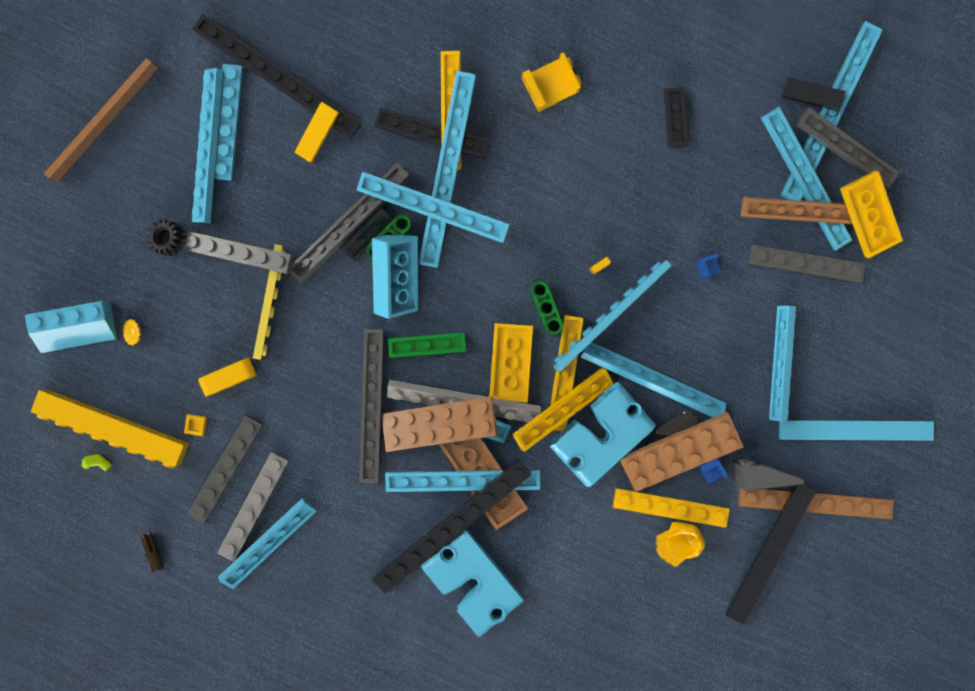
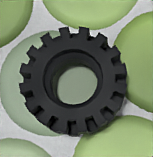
[146,219,186,256]

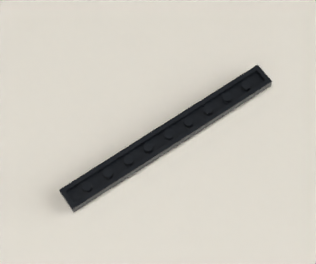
[192,14,362,139]
[372,459,531,593]

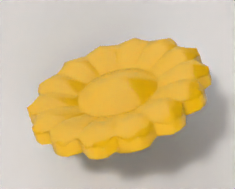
[123,319,141,346]

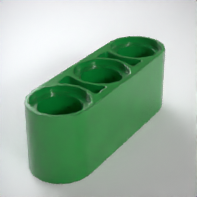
[366,215,412,260]
[531,281,563,335]

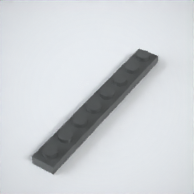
[290,163,411,284]
[359,329,384,483]

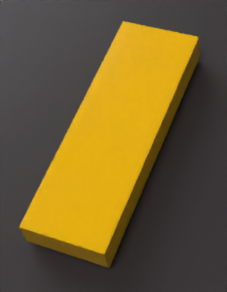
[295,102,340,163]

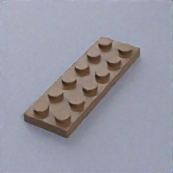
[381,396,498,452]
[620,412,743,492]
[439,438,528,530]

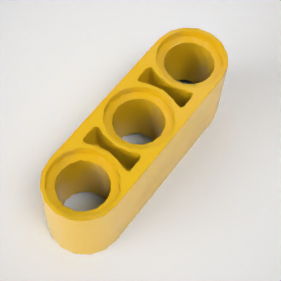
[198,358,257,397]

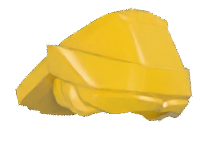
[656,522,705,567]

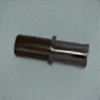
[140,533,164,572]

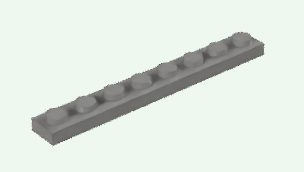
[387,380,541,423]

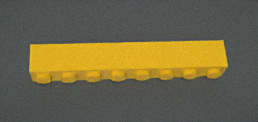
[31,389,189,468]

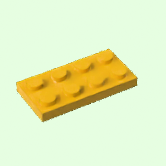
[840,171,903,258]
[490,323,533,403]

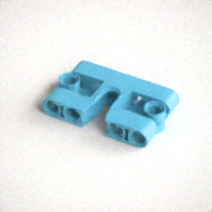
[549,382,656,487]
[421,529,524,637]

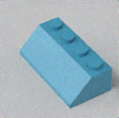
[372,235,418,319]
[25,301,117,353]

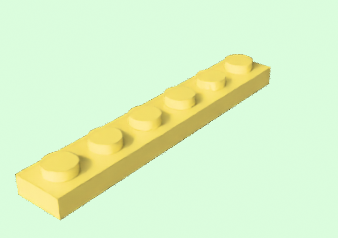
[253,244,286,360]

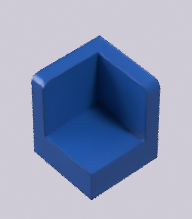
[696,253,721,279]
[697,458,728,484]

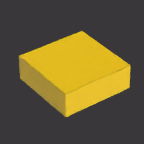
[589,257,610,274]
[184,414,208,436]

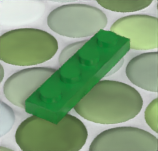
[388,332,466,358]

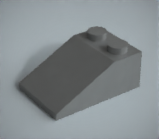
[732,458,804,491]

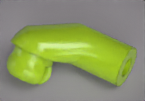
[81,454,112,472]

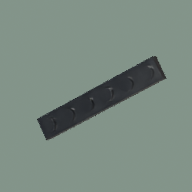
[375,108,490,159]

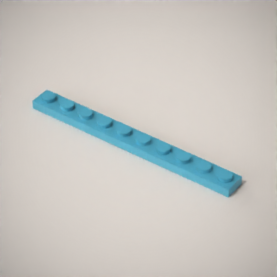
[780,21,883,200]
[419,71,476,268]

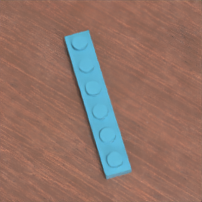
[214,64,244,181]
[769,306,796,422]
[218,498,316,589]

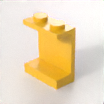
[522,52,582,112]

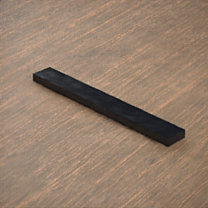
[725,484,816,625]

